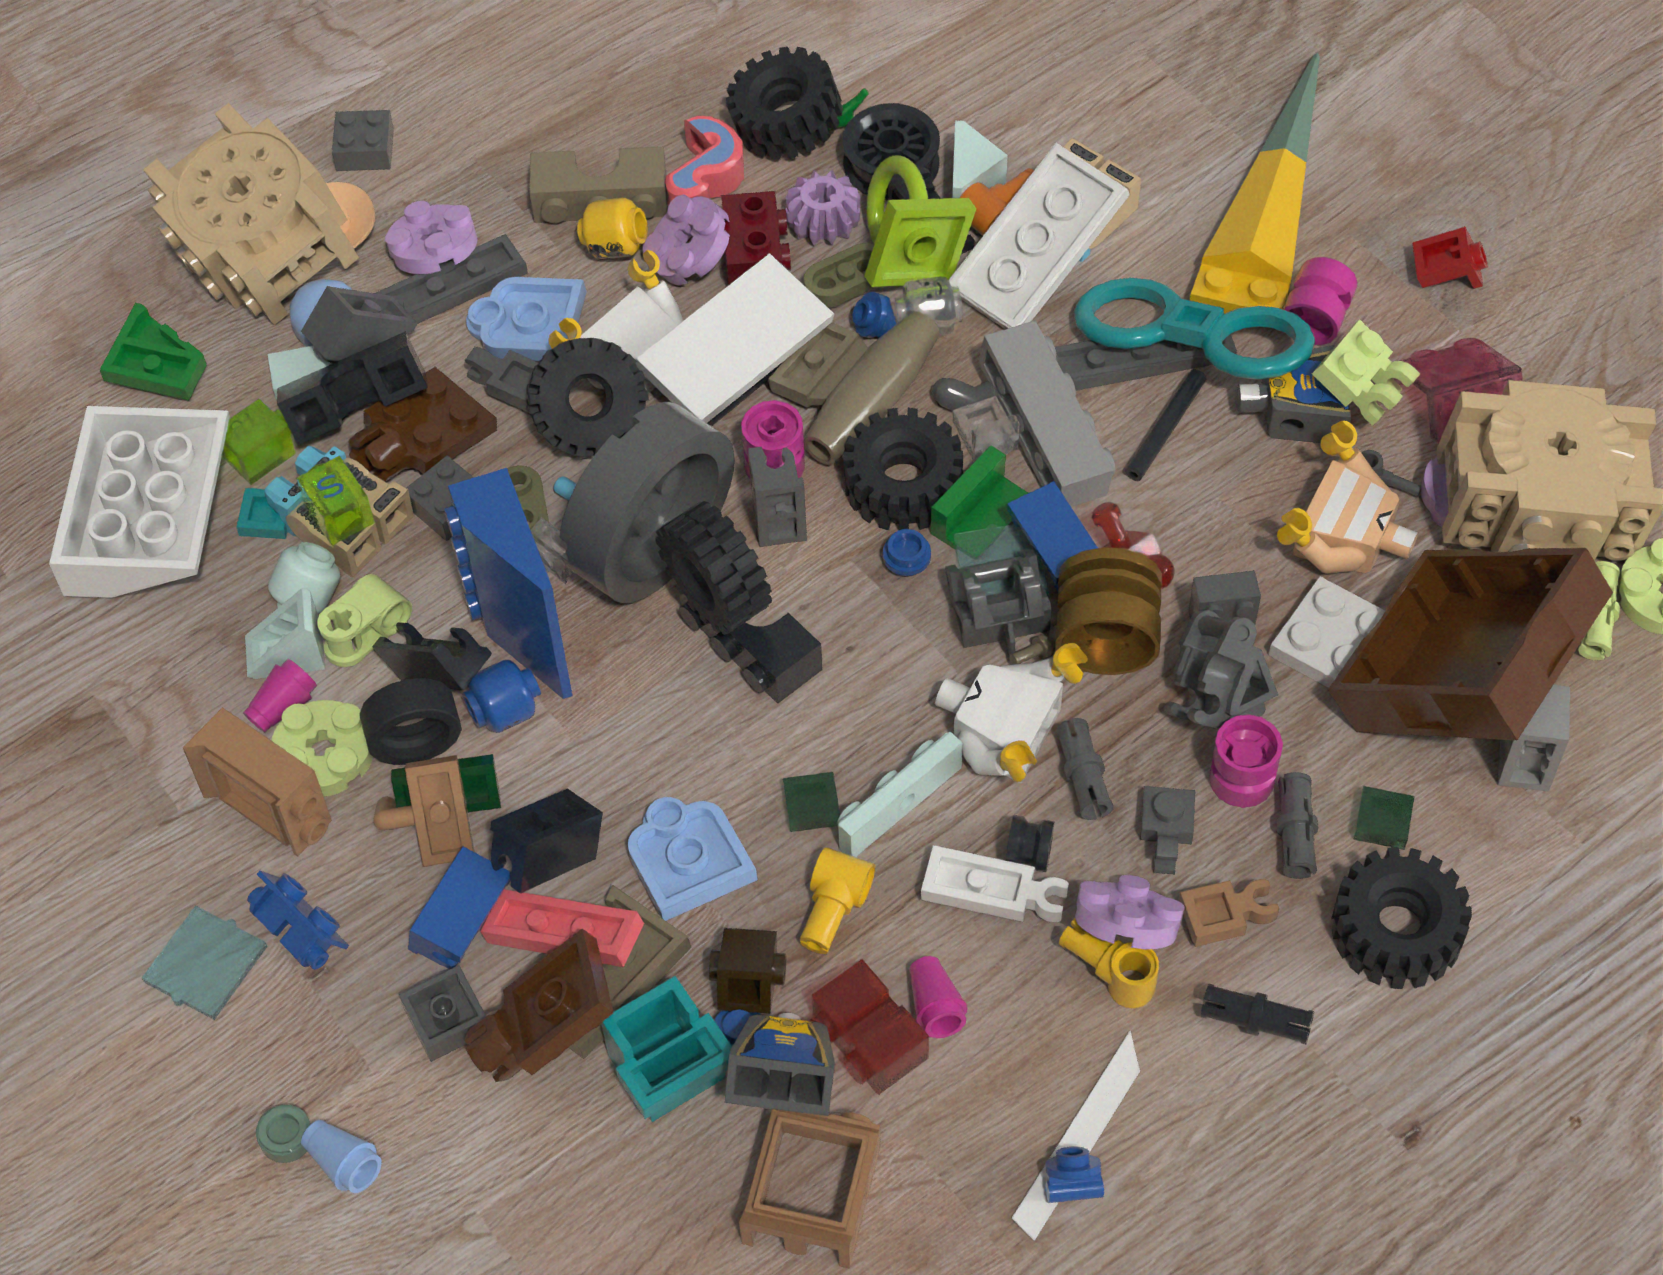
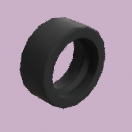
[359,678,462,765]

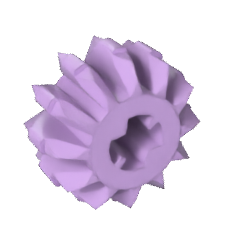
[786,170,860,246]

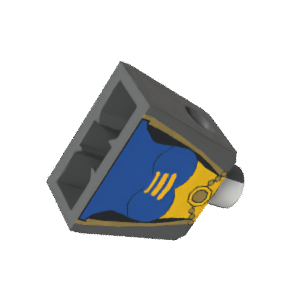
[1237,345,1351,443]
[724,1013,835,1116]

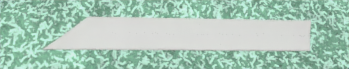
[1012,1031,1140,1241]

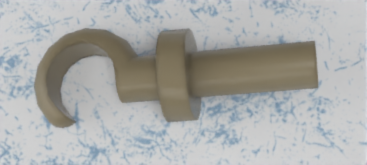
[1010,624,1057,665]

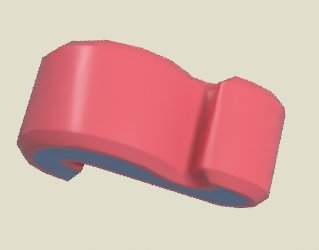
[665,116,744,206]

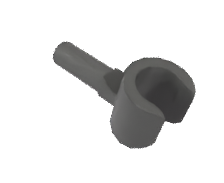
[1362,450,1421,497]

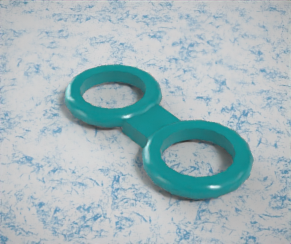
[1074,277,1315,379]

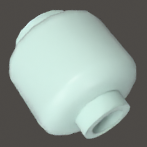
[268,542,340,614]

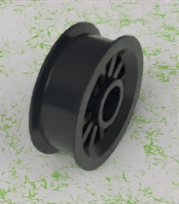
[842,103,940,200]

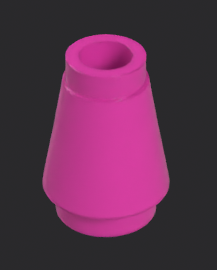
[243,659,317,733]
[909,956,968,1038]

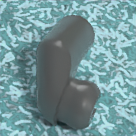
[932,378,998,416]

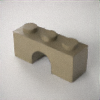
[530,146,667,223]

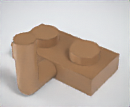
[373,755,475,867]

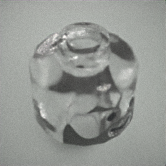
[894,276,963,336]

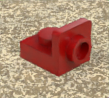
[1412,227,1488,289]

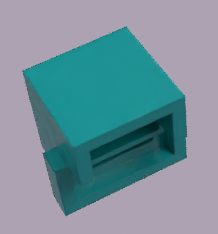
[601,976,732,1122]

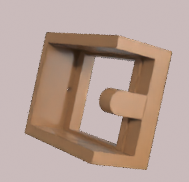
[183,707,332,857]
[739,1109,881,1269]

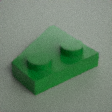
[100,303,207,401]

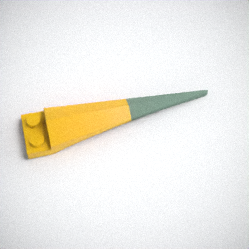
[1190,52,1320,314]

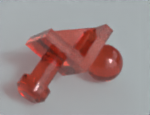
[1091,502,1175,589]

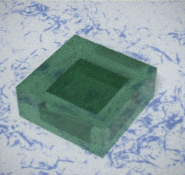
[783,772,840,832]
[1353,786,1415,850]

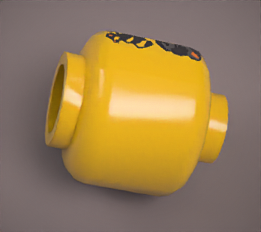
[577,198,648,259]

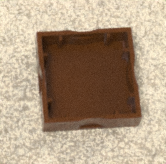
[1328,548,1613,740]

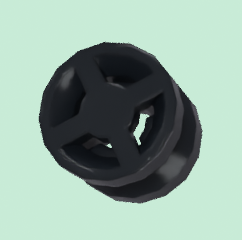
[1005,815,1055,872]

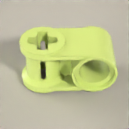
[317,574,412,667]

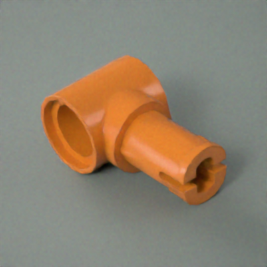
[960,168,1034,236]

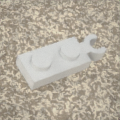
[921,845,1069,922]

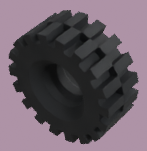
[726,47,843,160]
[526,338,649,457]
[844,407,963,531]
[655,501,772,634]
[1331,847,1472,989]

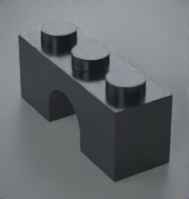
[277,331,428,445]
[679,594,822,704]

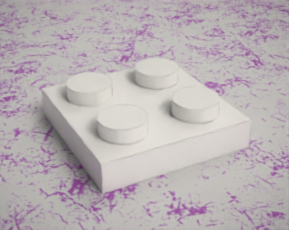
[1269,576,1385,688]

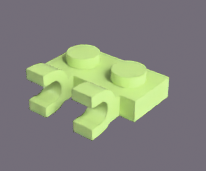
[1312,319,1420,426]

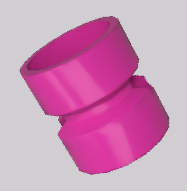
[1283,257,1358,345]
[741,400,805,479]
[1209,714,1283,808]

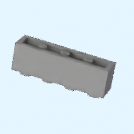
[979,320,1115,507]

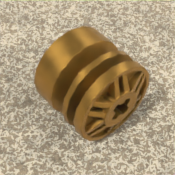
[1055,547,1162,675]

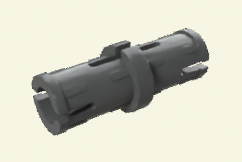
[1056,718,1113,820]
[1276,772,1318,879]

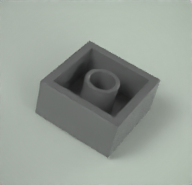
[332,110,394,171]
[407,455,474,541]
[1188,570,1261,625]
[399,965,486,1062]

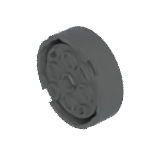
[560,402,735,603]

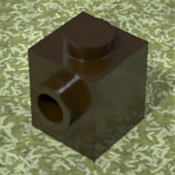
[709,928,786,1014]

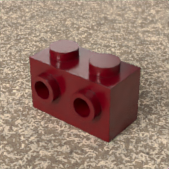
[721,191,791,285]

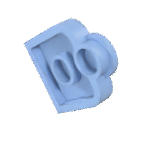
[466,277,587,361]
[628,797,758,921]

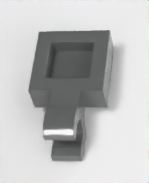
[465,347,538,412]
[1140,786,1195,875]

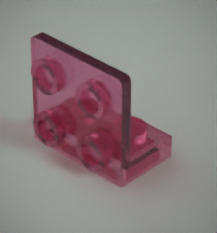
[1400,338,1523,444]

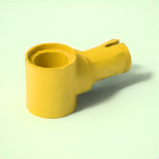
[800,847,875,954]
[1059,918,1159,1008]

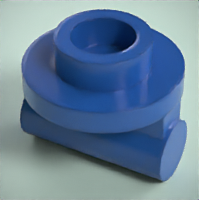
[852,292,897,338]
[1045,1147,1104,1203]

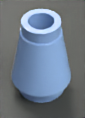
[301,1120,382,1193]

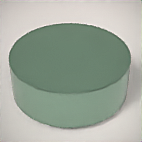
[256,1105,311,1163]

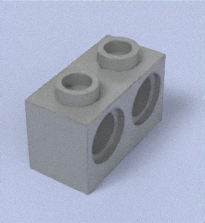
[1498,685,1570,791]

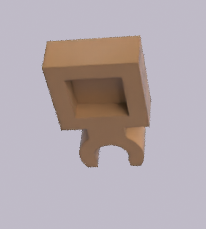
[1179,879,1279,947]

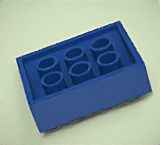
[444,468,573,699]

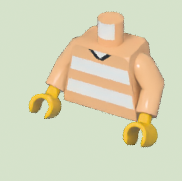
[1277,421,1418,574]

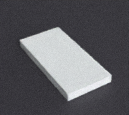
[945,143,1130,329]
[635,253,834,423]

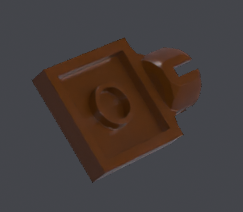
[348,367,497,482]
[464,928,614,1082]

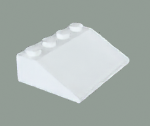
[49,406,230,598]

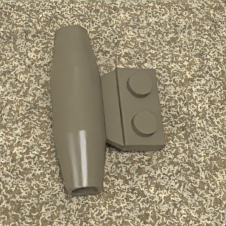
[769,311,939,465]

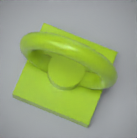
[864,155,977,287]

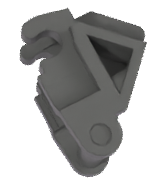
[945,549,1051,658]
[1164,609,1278,728]

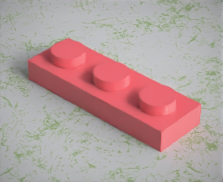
[480,889,644,967]

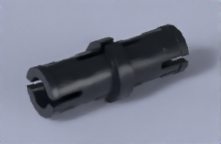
[1201,984,1314,1045]

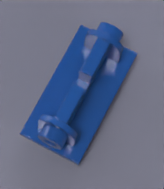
[247,871,349,970]

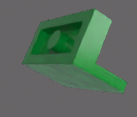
[931,445,1028,562]

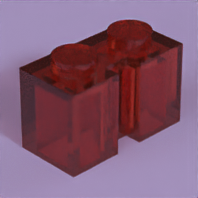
[810,959,929,1095]

